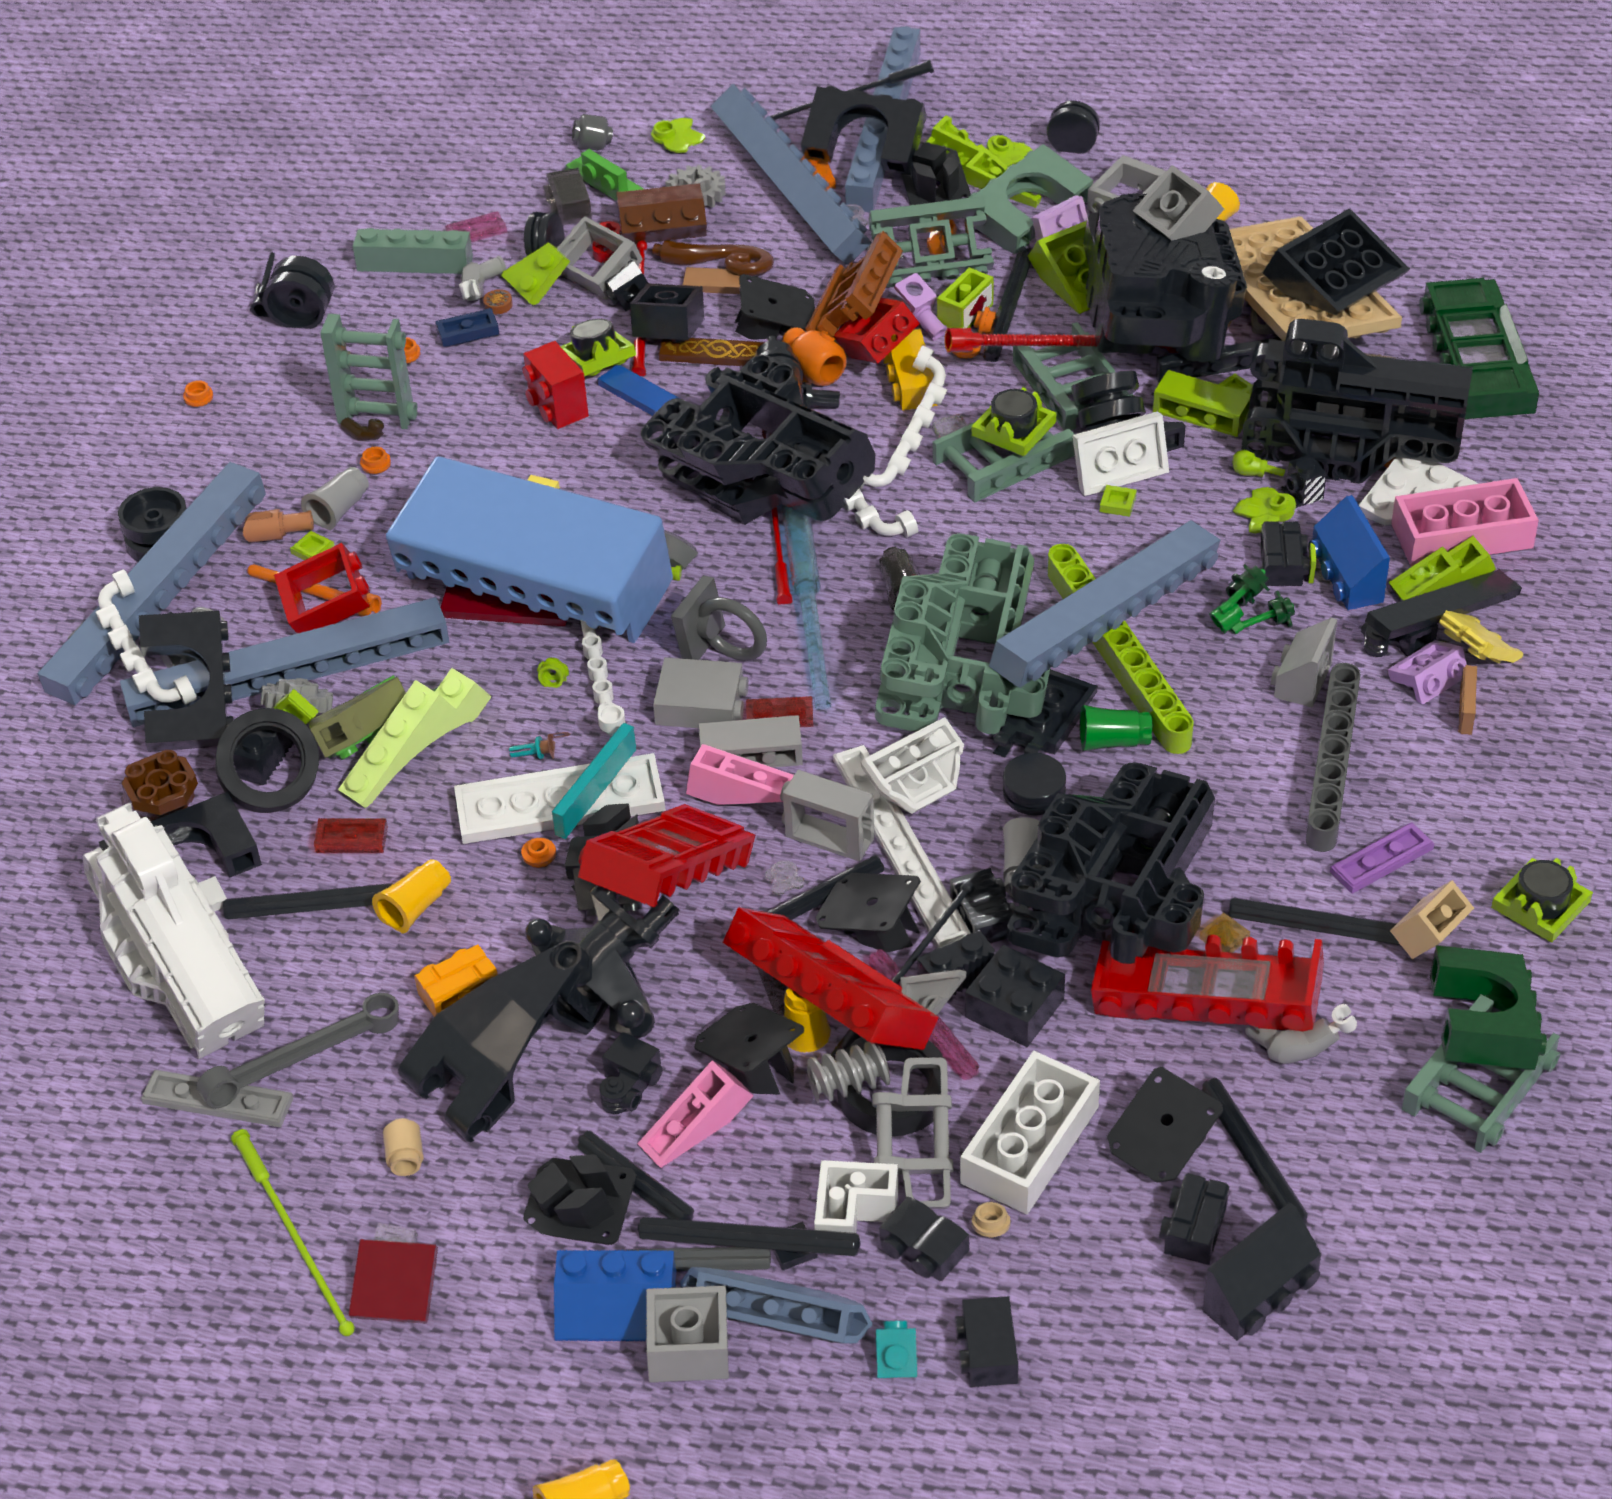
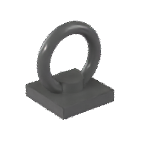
[671,575,767,661]

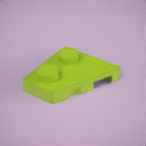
[501,243,570,305]

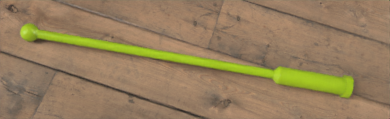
[231,1129,355,1336]

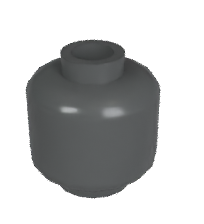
[572,114,613,150]

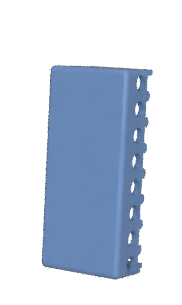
[386,456,673,643]

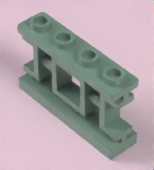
[868,196,994,288]

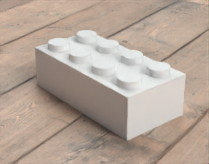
[960,1050,1100,1215]

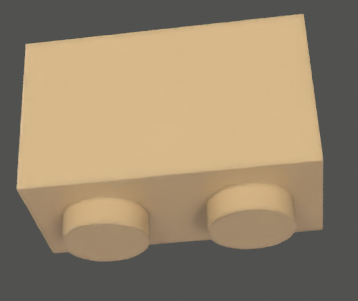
[1390,880,1474,959]

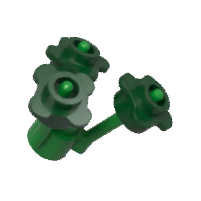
[1209,564,1295,635]

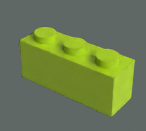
[1153,370,1251,437]

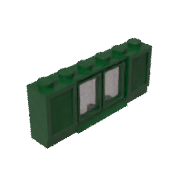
[1419,278,1539,419]

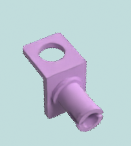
[894,273,947,341]

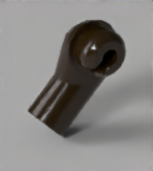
[340,417,384,441]

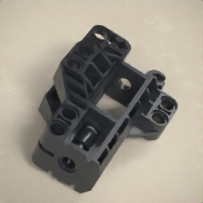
[1241,319,1473,483]
[640,355,876,525]
[1007,762,1215,964]

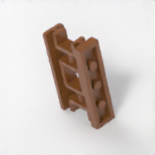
[806,231,903,337]

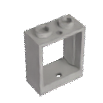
[1087,155,1166,213]
[556,216,643,300]
[780,770,875,862]

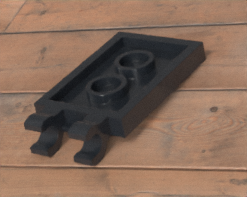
[993,669,1098,758]

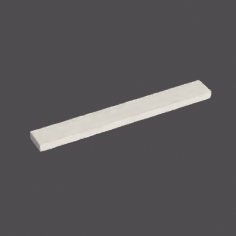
[833,745,971,948]

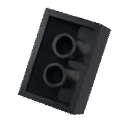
[1203,1202,1321,1341]

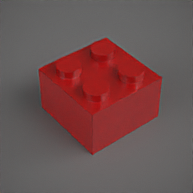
[522,340,589,429]

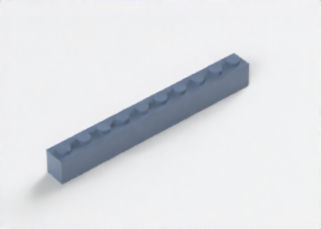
[845,26,921,212]
[710,83,872,265]
[37,462,266,705]
[989,520,1221,688]
[120,597,450,727]

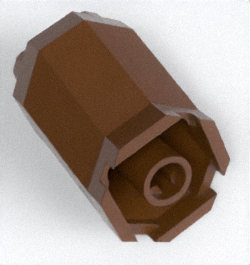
[120,750,198,822]

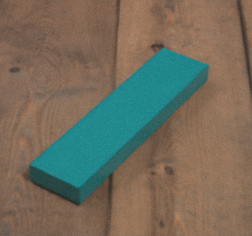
[552,723,636,839]

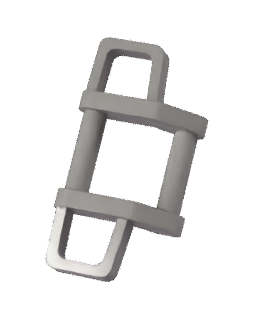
[872,1058,953,1209]

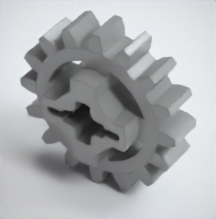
[665,165,726,208]
[260,678,333,715]

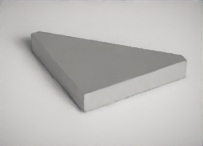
[900,970,966,1015]

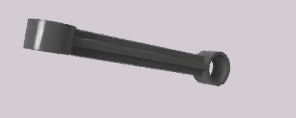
[196,993,399,1108]

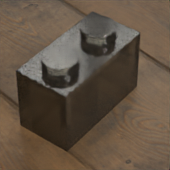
[543,167,592,225]

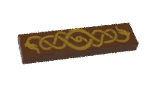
[659,338,765,366]

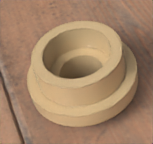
[972,1202,1010,1238]

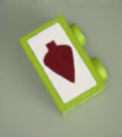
[937,267,994,328]

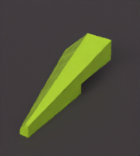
[926,115,1041,208]

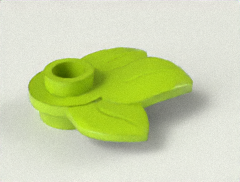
[651,118,705,153]
[986,135,1032,167]
[1233,487,1296,534]

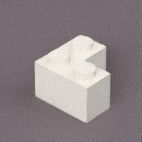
[814,1160,898,1233]

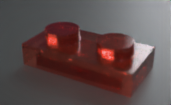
[746,696,814,727]
[314,818,388,853]

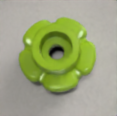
[537,657,569,688]

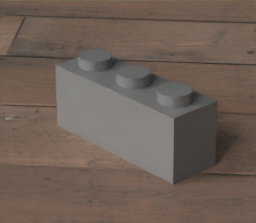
[699,715,803,768]

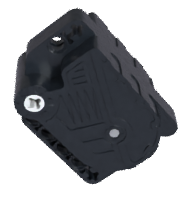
[1083,193,1247,363]

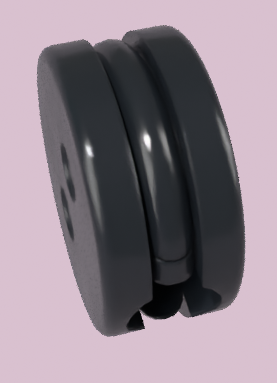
[1047,101,1100,154]
[524,212,564,256]
[1003,753,1066,815]

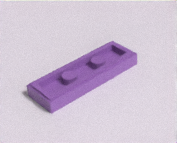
[1330,822,1434,894]

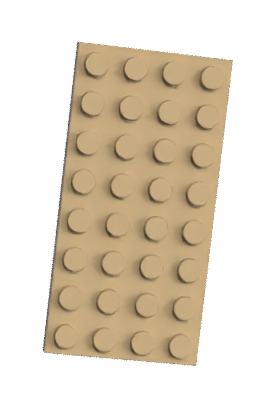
[1229,216,1402,341]

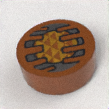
[483,290,513,314]

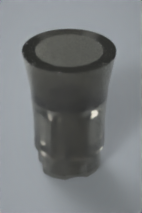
[879,546,921,611]

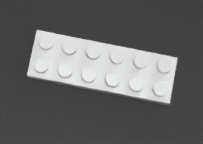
[454,753,666,844]

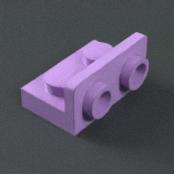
[1029,195,1087,248]
[1387,640,1467,704]

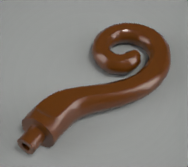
[652,240,774,276]

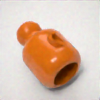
[782,327,847,386]

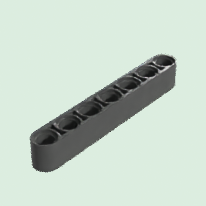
[1306,663,1361,852]

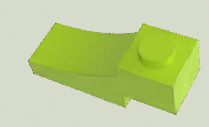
[1389,536,1496,601]

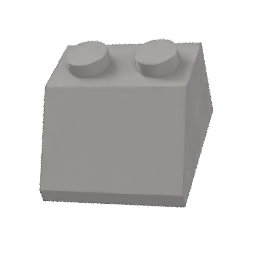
[1133,165,1224,241]
[1271,618,1338,708]
[647,1286,729,1382]

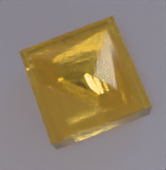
[1199,912,1251,953]

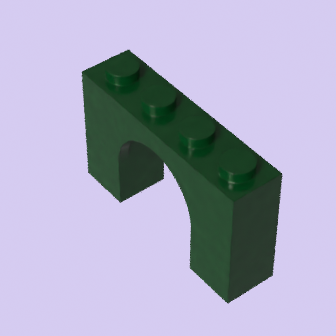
[1430,945,1547,1070]

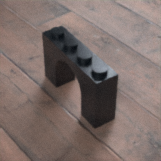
[800,86,927,175]
[139,611,234,752]
[99,792,262,878]

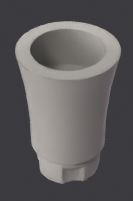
[301,467,369,530]
[1003,817,1042,898]

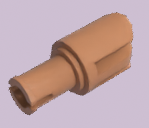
[243,509,314,542]

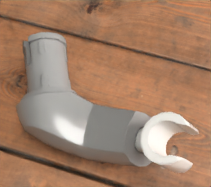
[459,256,506,301]
[1245,1004,1357,1064]

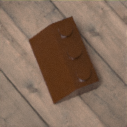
[616,183,707,244]

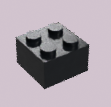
[630,283,704,343]
[965,945,1065,1048]

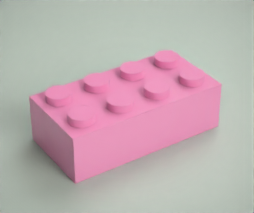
[1391,478,1539,567]

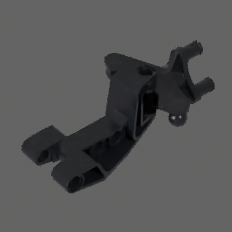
[398,885,680,1142]

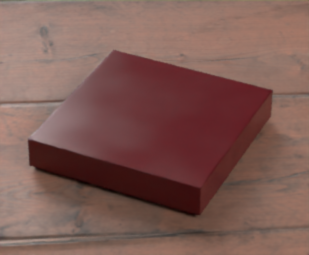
[348,1239,438,1324]

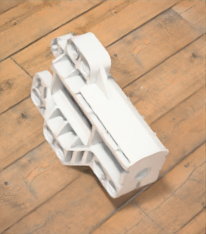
[83,803,265,1060]

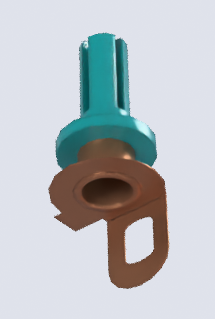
[509,732,570,759]

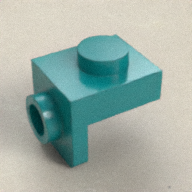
[876,1321,917,1378]

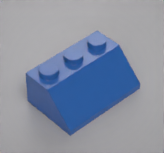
[1309,495,1390,610]
[554,1250,677,1341]

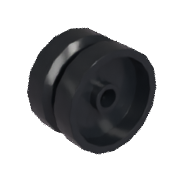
[262,256,335,329]
[1071,370,1146,430]
[118,487,187,562]

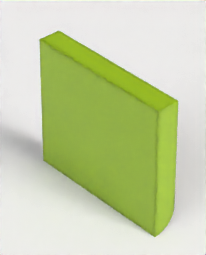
[1308,543,1316,583]

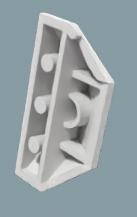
[861,717,964,814]

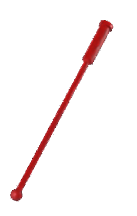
[631,240,648,376]
[771,507,793,605]

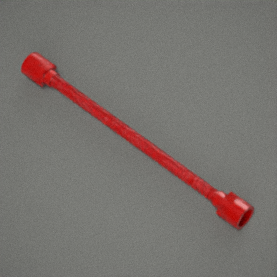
[944,328,1178,353]

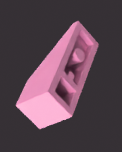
[686,744,794,805]
[637,1060,754,1168]

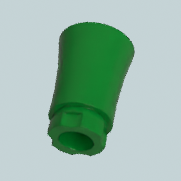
[1079,705,1152,752]

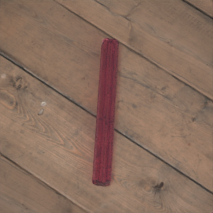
[869,949,979,1080]

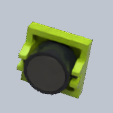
[560,318,636,376]
[971,387,1056,456]
[1491,858,1593,943]

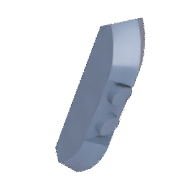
[680,1267,873,1344]

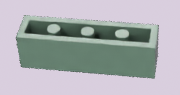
[353,228,473,274]

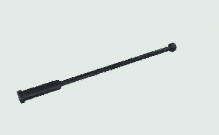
[770,59,934,120]
[820,881,975,1064]

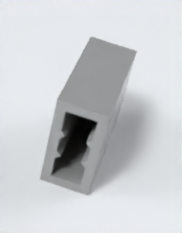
[653,657,749,728]

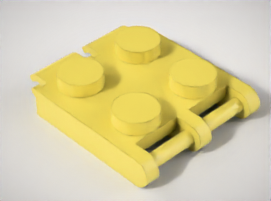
[1439,610,1523,663]

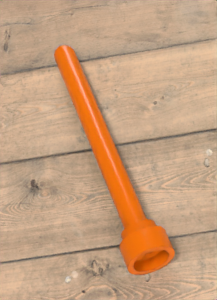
[247,564,382,617]

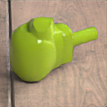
[1232,450,1285,477]

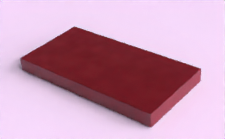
[440,569,571,627]

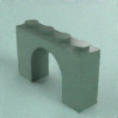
[969,144,1093,255]

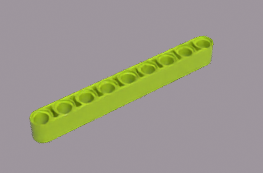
[1048,544,1194,754]

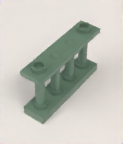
[320,313,418,429]
[1013,322,1133,430]
[933,422,1075,503]
[1402,995,1561,1153]

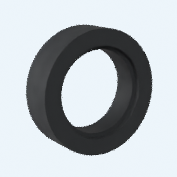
[215,708,319,813]
[837,1037,948,1136]

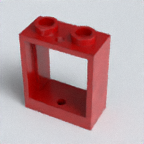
[833,297,920,364]
[274,543,370,634]

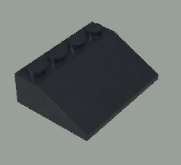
[1262,208,1410,315]

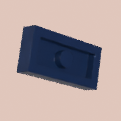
[435,308,500,347]

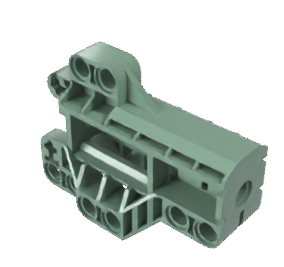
[874,533,1050,734]

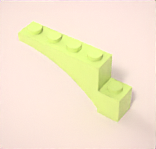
[338,668,491,808]

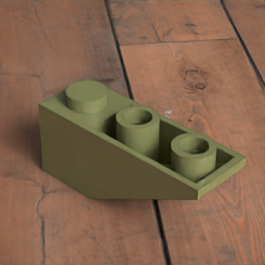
[308,676,406,758]

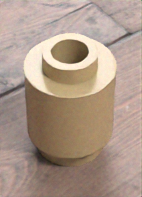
[383,1118,424,1176]

